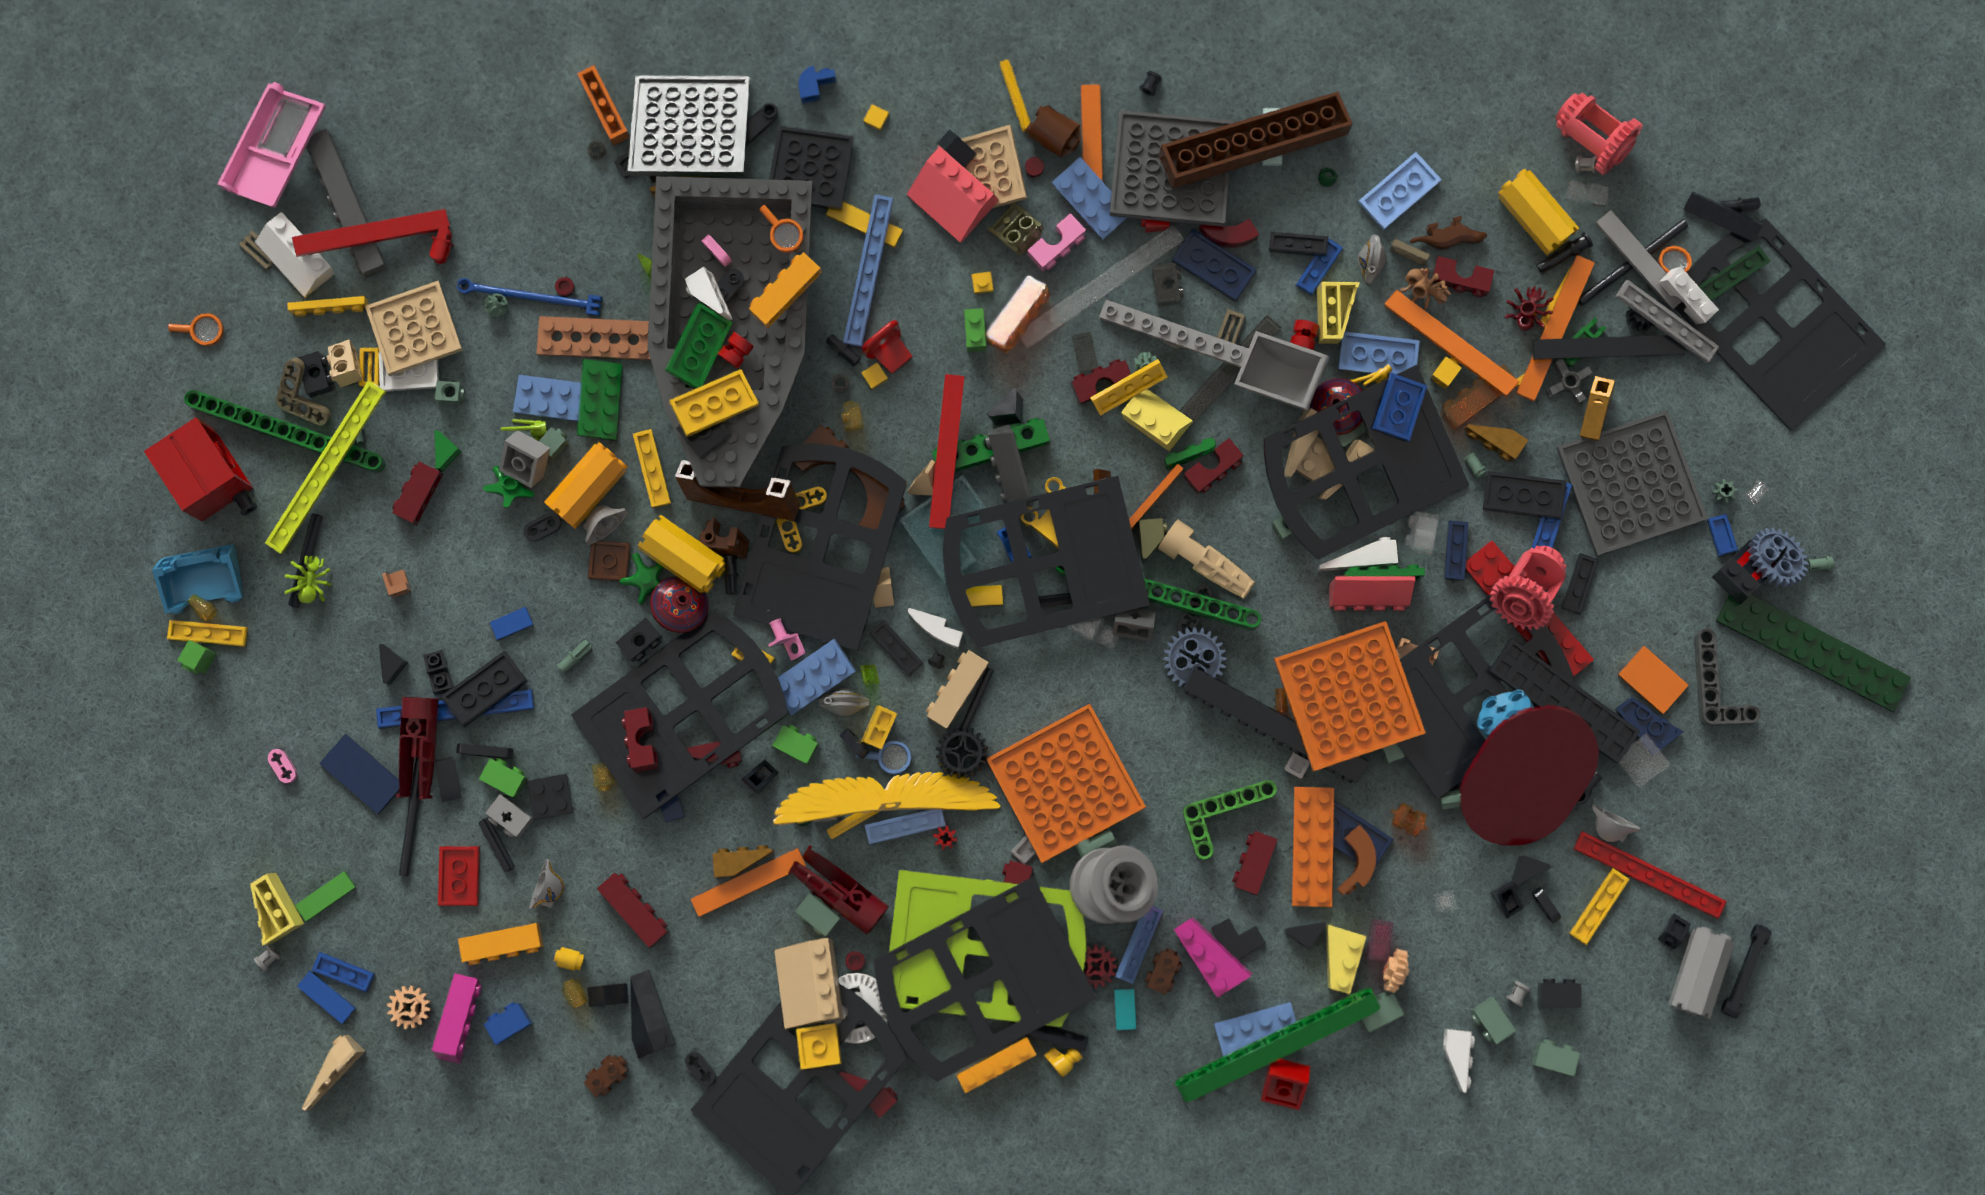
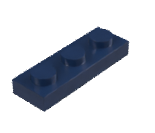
[1444,520,1469,581]

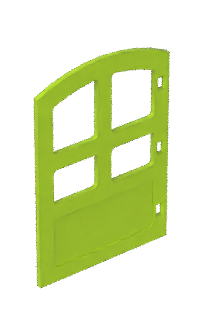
[889,870,1086,1027]

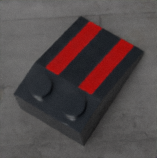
[1712,539,1775,605]

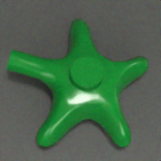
[483,466,535,508]
[620,552,664,605]

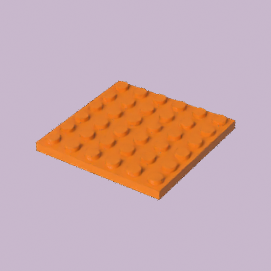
[1274,621,1425,771]
[986,704,1146,863]

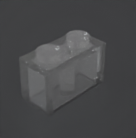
[1405,511,1439,556]

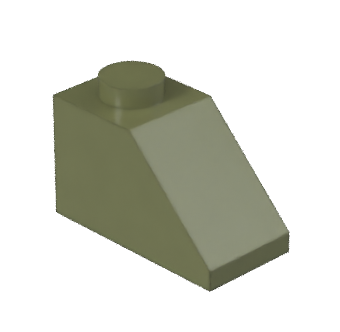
[1138,518,1167,561]

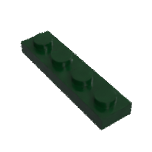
[1698,246,1770,301]

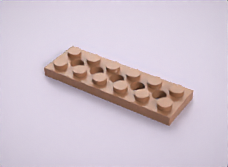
[537,316,651,360]

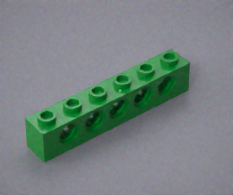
[932,418,1050,472]

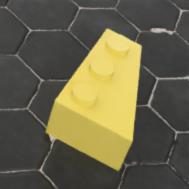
[1317,282,1360,344]
[250,873,304,946]
[1326,925,1366,994]

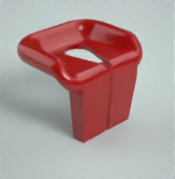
[862,320,913,374]

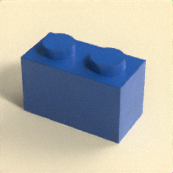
[483,1002,533,1045]

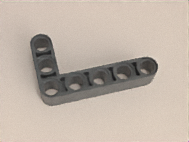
[1694,628,1761,726]

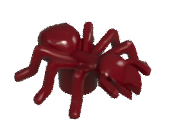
[1504,286,1554,331]

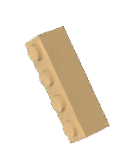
[926,650,989,730]

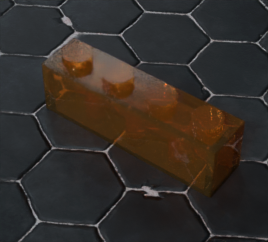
[985,275,1051,354]
[1440,364,1515,430]

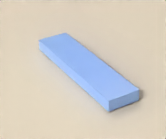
[865,809,946,845]

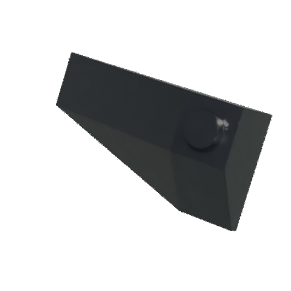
[630,969,676,1059]

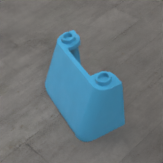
[152,544,244,614]

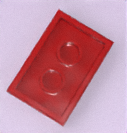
[438,846,480,906]

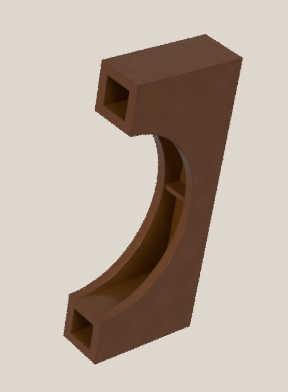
[793,425,906,530]
[675,460,800,521]

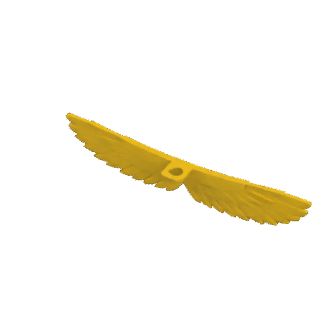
[773,772,1000,825]

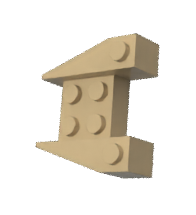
[1284,408,1374,500]

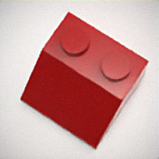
[1260,1059,1310,1110]

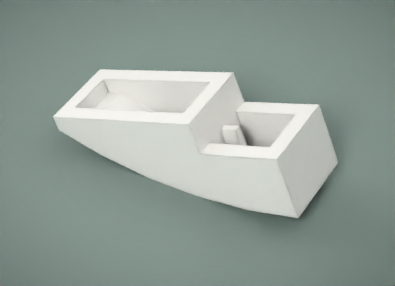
[908,608,963,649]

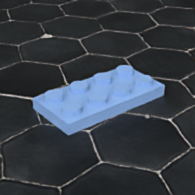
[1358,152,1441,230]

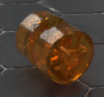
[1391,802,1428,837]

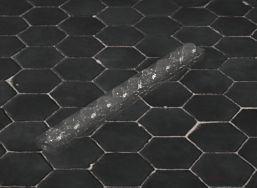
[1017,225,1184,350]

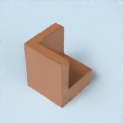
[382,570,411,598]

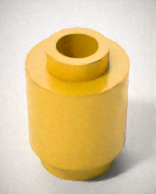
[554,947,584,971]

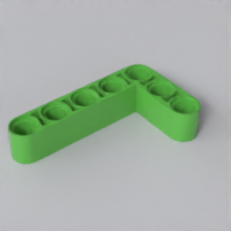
[1183,780,1277,860]

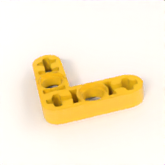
[776,487,827,554]

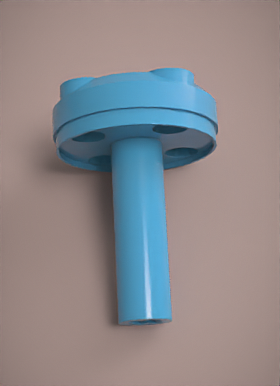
[1477,690,1534,738]

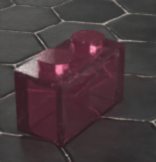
[1365,919,1394,962]

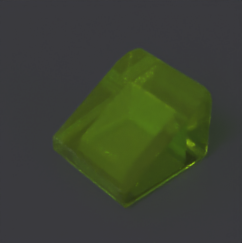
[637,253,652,279]
[860,664,879,686]

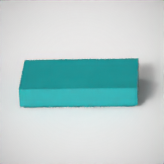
[1114,989,1136,1030]

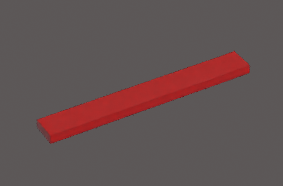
[292,209,450,257]
[929,374,965,530]
[1573,831,1727,919]

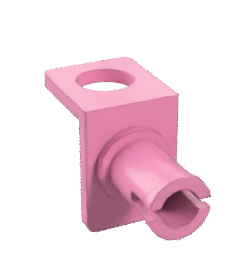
[768,618,806,660]

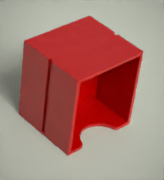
[144,417,253,522]

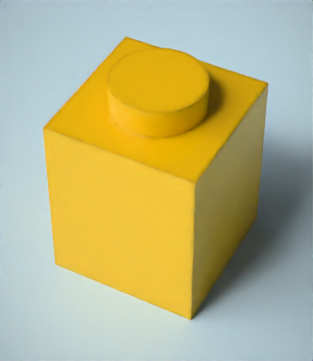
[1430,357,1462,390]

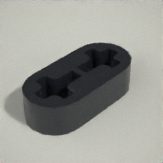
[840,728,870,759]
[1531,887,1562,924]
[685,1052,716,1086]

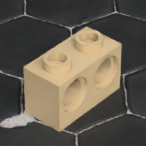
[327,340,362,387]

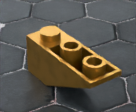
[1580,376,1615,441]
[1464,424,1528,462]
[712,845,773,878]

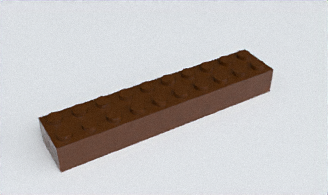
[1158,91,1353,189]

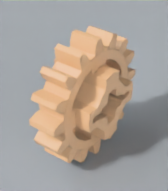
[1383,949,1409,993]
[387,986,431,1029]

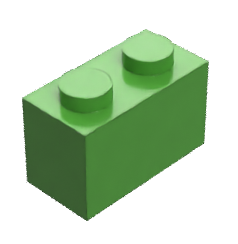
[964,308,986,352]
[177,640,217,675]
[772,724,819,765]
[479,757,527,798]

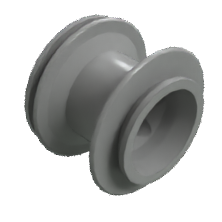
[1070,846,1158,924]

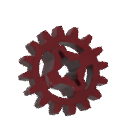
[1084,945,1117,988]

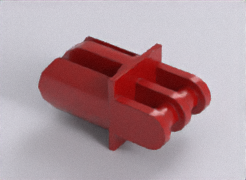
[430,225,454,264]

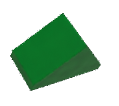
[434,430,462,472]

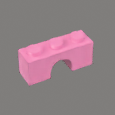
[1027,213,1086,272]

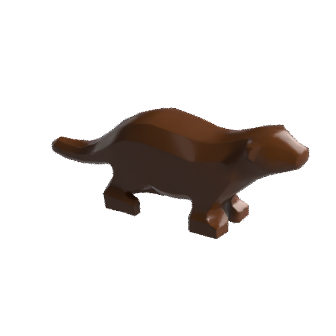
[1410,215,1487,250]

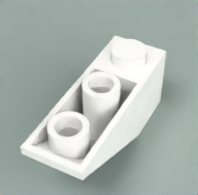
[1443,1029,1474,1093]

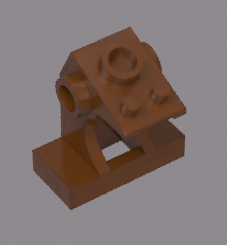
[698,517,750,559]

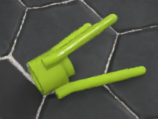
[500,419,547,441]

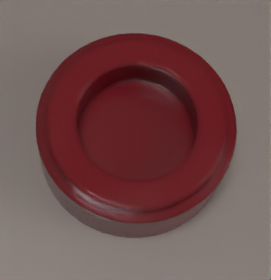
[1025,157,1044,177]
[555,277,575,297]
[845,951,865,971]

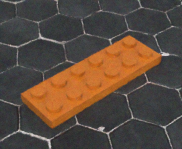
[1292,787,1334,907]

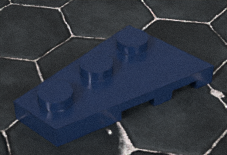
[1615,697,1683,756]

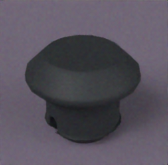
[928,652,945,669]

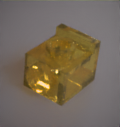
[841,401,864,432]

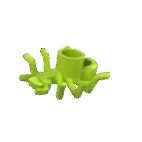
[284,556,331,603]

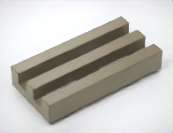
[239,230,274,270]
[1390,239,1430,265]
[1217,309,1246,344]

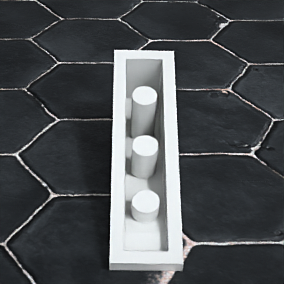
[1318,537,1398,571]

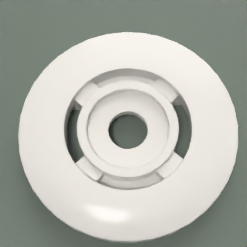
[825,973,888,1043]

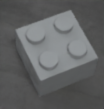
[499,430,550,488]

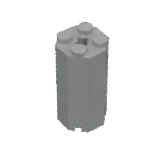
[1668,927,1734,1019]

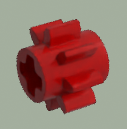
[933,825,957,850]

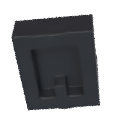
[1658,914,1691,949]

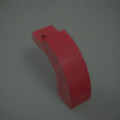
[1199,218,1259,248]

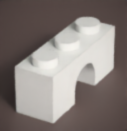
[1659,267,1719,324]

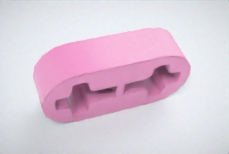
[701,234,733,268]
[268,749,298,783]

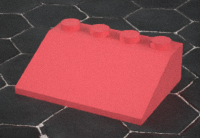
[907,146,999,243]
[1329,576,1415,611]

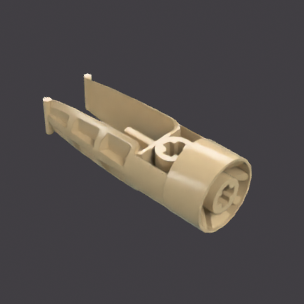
[1158,519,1256,599]

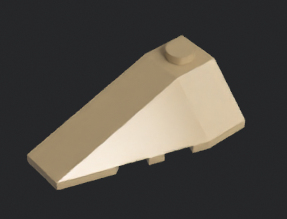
[302,1035,365,1111]

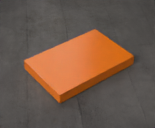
[1617,646,1689,714]

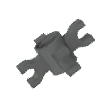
[1546,359,1593,405]

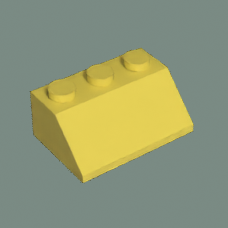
[1121,389,1193,452]

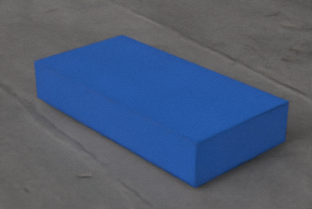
[1707,514,1738,557]
[490,607,534,641]

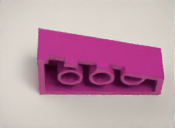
[1174,917,1253,998]
[432,974,482,1064]

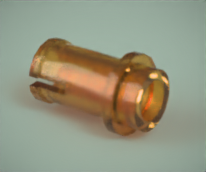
[1274,688,1289,713]

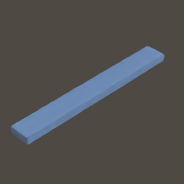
[843,194,894,348]

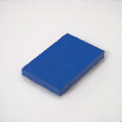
[1372,373,1427,442]

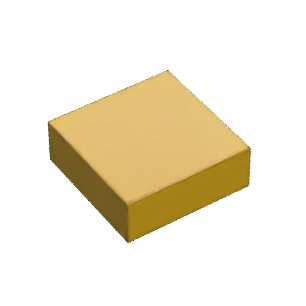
[863,104,889,131]
[861,363,888,390]

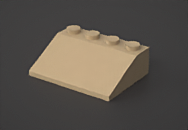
[774,938,844,1029]

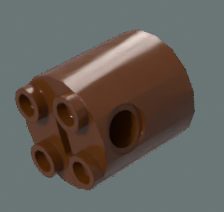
[1025,105,1081,158]

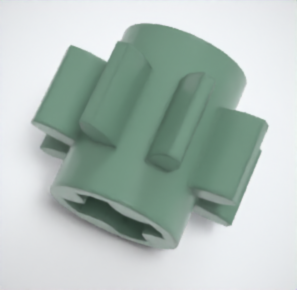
[484,293,508,317]
[1134,352,1157,371]
[1711,479,1738,504]

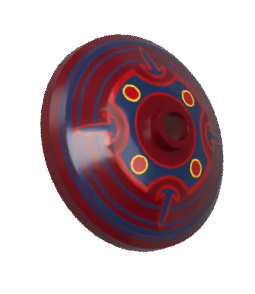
[1310,378,1363,435]
[650,576,708,633]

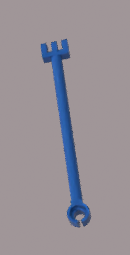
[457,278,603,316]

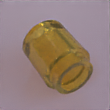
[561,978,588,1009]

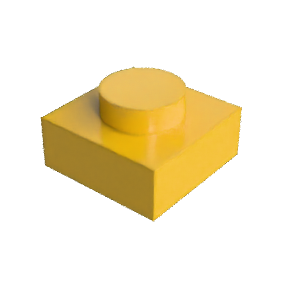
[972,271,993,294]

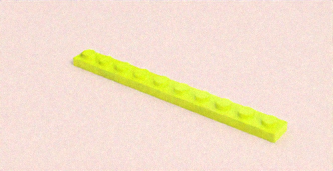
[265,381,386,554]

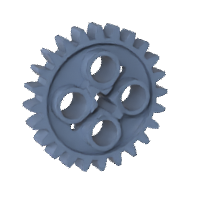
[1748,527,1809,588]
[1163,627,1227,687]

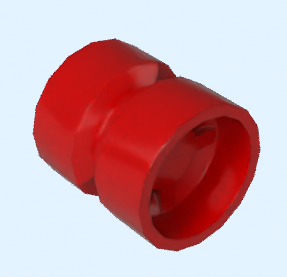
[1290,319,1319,351]
[718,332,754,369]

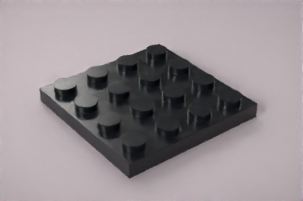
[769,126,854,211]

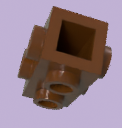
[1144,948,1182,995]
[583,1055,629,1097]

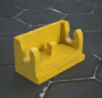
[861,705,897,750]

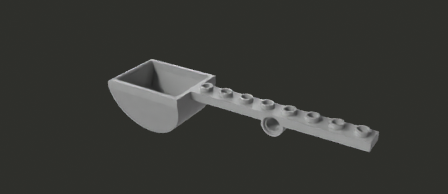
[1099,300,1329,411]

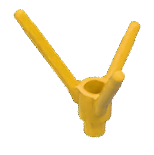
[1350,364,1393,386]

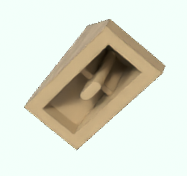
[907,460,936,495]
[874,567,894,608]

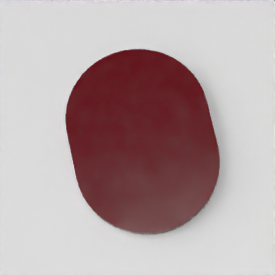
[1460,705,1599,846]

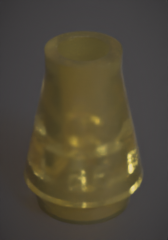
[187,594,217,622]

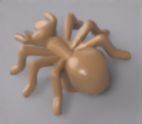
[1400,268,1451,310]

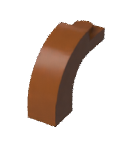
[1336,825,1376,895]

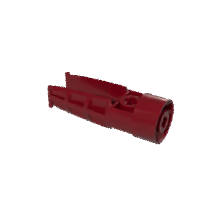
[396,697,439,800]
[788,845,889,935]

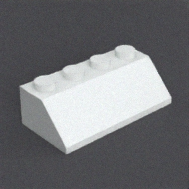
[255,212,335,298]

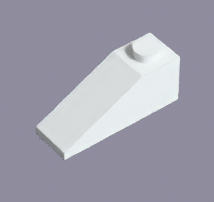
[685,267,732,321]

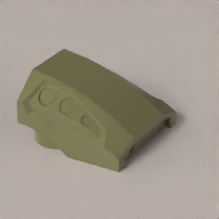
[988,202,1044,255]

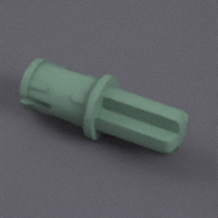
[557,640,592,674]

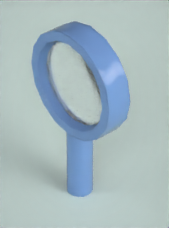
[856,741,911,774]

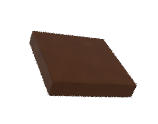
[588,541,631,582]

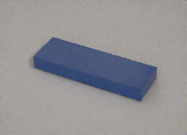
[1296,239,1343,296]
[312,952,375,992]
[297,971,356,1024]

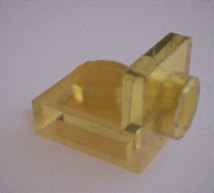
[592,763,615,791]

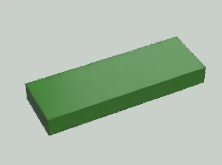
[295,871,356,922]

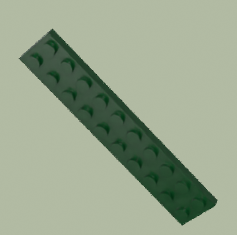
[1716,595,1911,712]

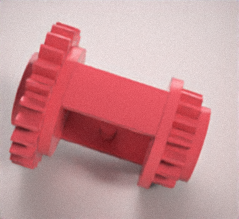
[1555,93,1643,175]
[1490,546,1567,630]

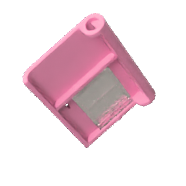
[217,82,326,208]

